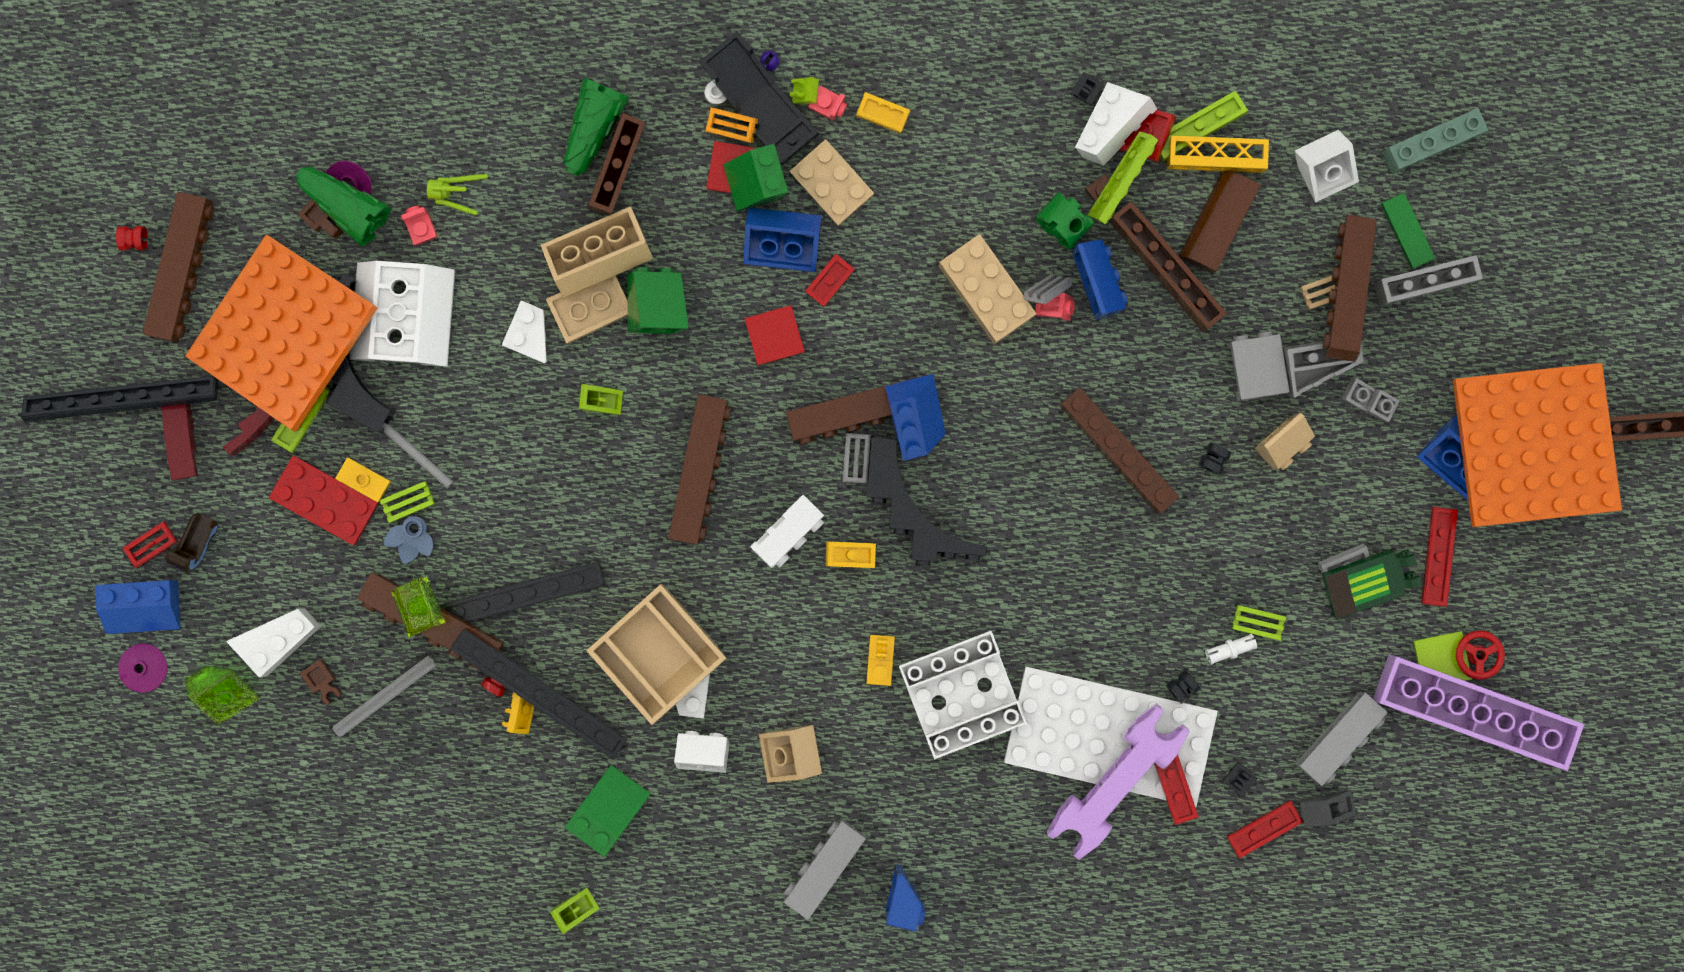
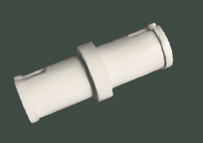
[1205,634,1257,665]

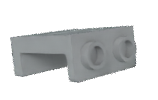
[1228,331,1290,402]

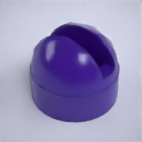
[760,51,779,71]

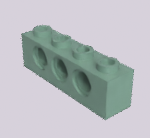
[1382,108,1488,174]

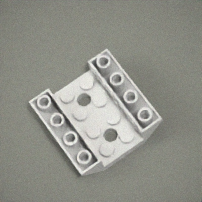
[349,261,455,367]
[899,631,1027,759]

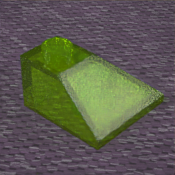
[185,666,259,725]

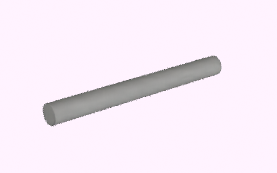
[382,423,454,489]

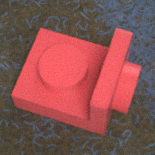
[808,85,847,121]
[401,206,438,246]
[1035,293,1075,321]

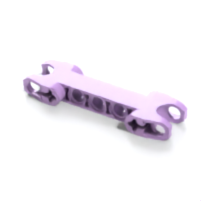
[1047,703,1190,860]

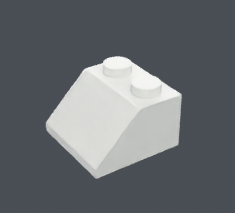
[1295,130,1359,202]

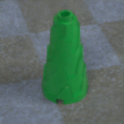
[564,78,630,177]
[295,166,391,246]

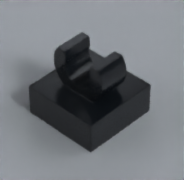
[1070,72,1104,106]
[1222,762,1258,797]

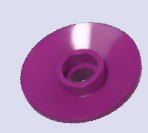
[326,160,372,195]
[118,643,167,693]

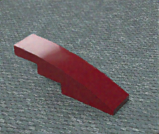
[162,404,199,481]
[223,404,275,456]

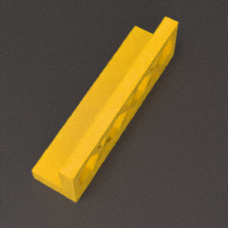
[1167,136,1269,173]

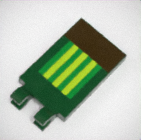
[1322,549,1422,620]

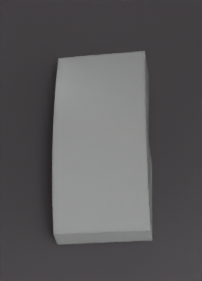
[1341,378,1400,422]

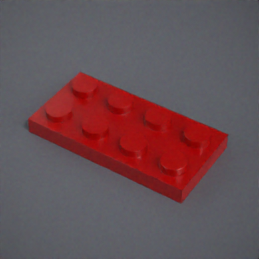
[269,455,379,546]

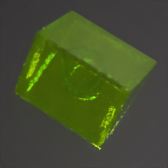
[391,577,445,637]

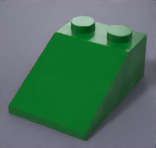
[564,765,651,857]

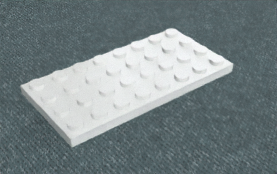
[1004,666,1218,807]

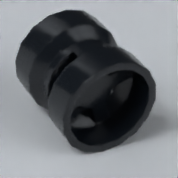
[1198,443,1232,475]
[1166,670,1200,704]

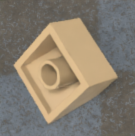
[1255,413,1315,470]
[759,725,822,783]

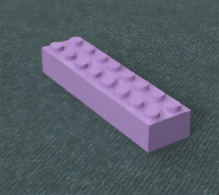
[1373,654,1584,771]

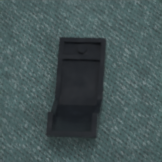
[699,31,819,166]

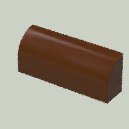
[586,113,645,216]
[1179,171,1261,274]

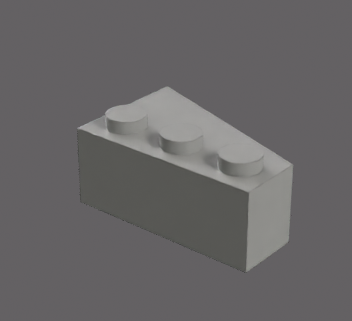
[1282,341,1364,398]

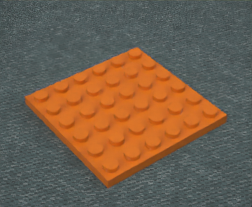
[185,234,378,432]
[1453,363,1622,527]

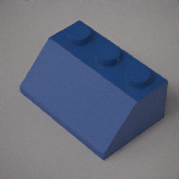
[743,207,822,272]
[1072,239,1128,320]
[885,374,946,461]
[1417,414,1468,500]
[95,580,181,634]
[885,864,925,931]

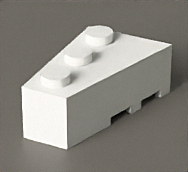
[1075,82,1157,166]
[750,495,824,568]
[226,608,321,678]

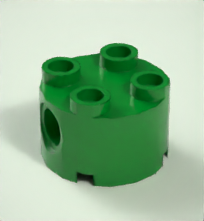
[1036,192,1094,250]

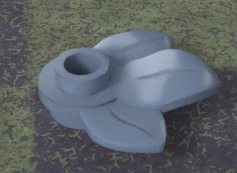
[384,516,434,564]

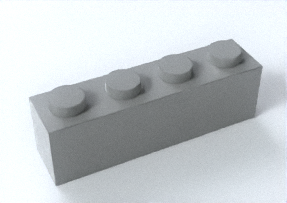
[1374,255,1483,307]
[1295,691,1388,786]
[783,819,866,920]

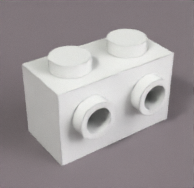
[674,731,729,773]

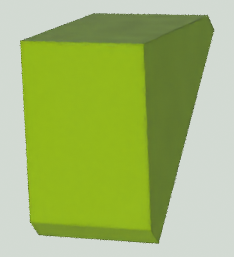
[579,384,623,415]
[550,888,600,934]

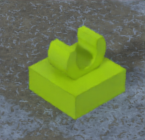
[790,77,819,105]

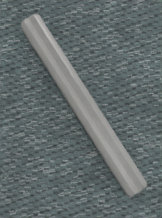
[332,655,437,737]

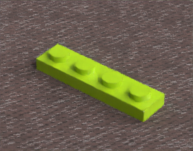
[1160,91,1248,162]
[1088,131,1158,224]

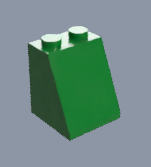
[723,144,788,212]
[627,267,688,334]

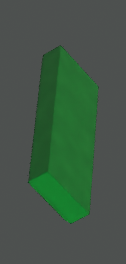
[1381,193,1436,270]

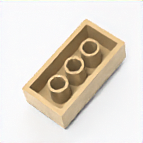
[541,206,653,298]
[938,234,1037,345]

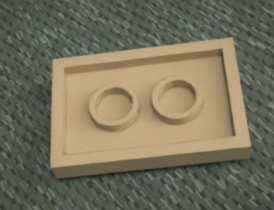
[789,139,874,226]
[546,275,628,344]

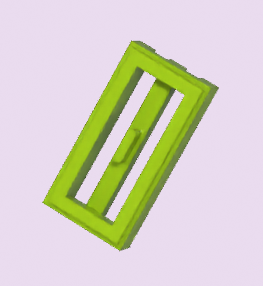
[379,481,435,523]
[1232,605,1286,641]

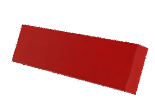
[1421,507,1458,607]

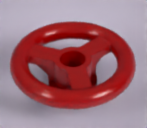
[1455,630,1505,680]

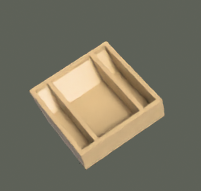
[586,584,727,725]

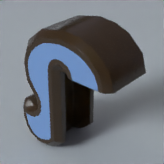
[166,512,218,572]

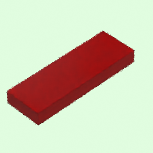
[1154,755,1199,825]
[1226,800,1303,859]

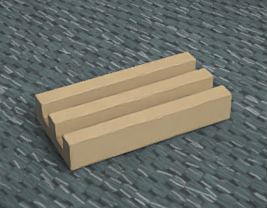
[1300,276,1335,310]

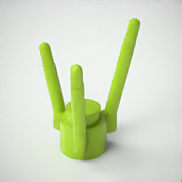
[427,174,488,215]

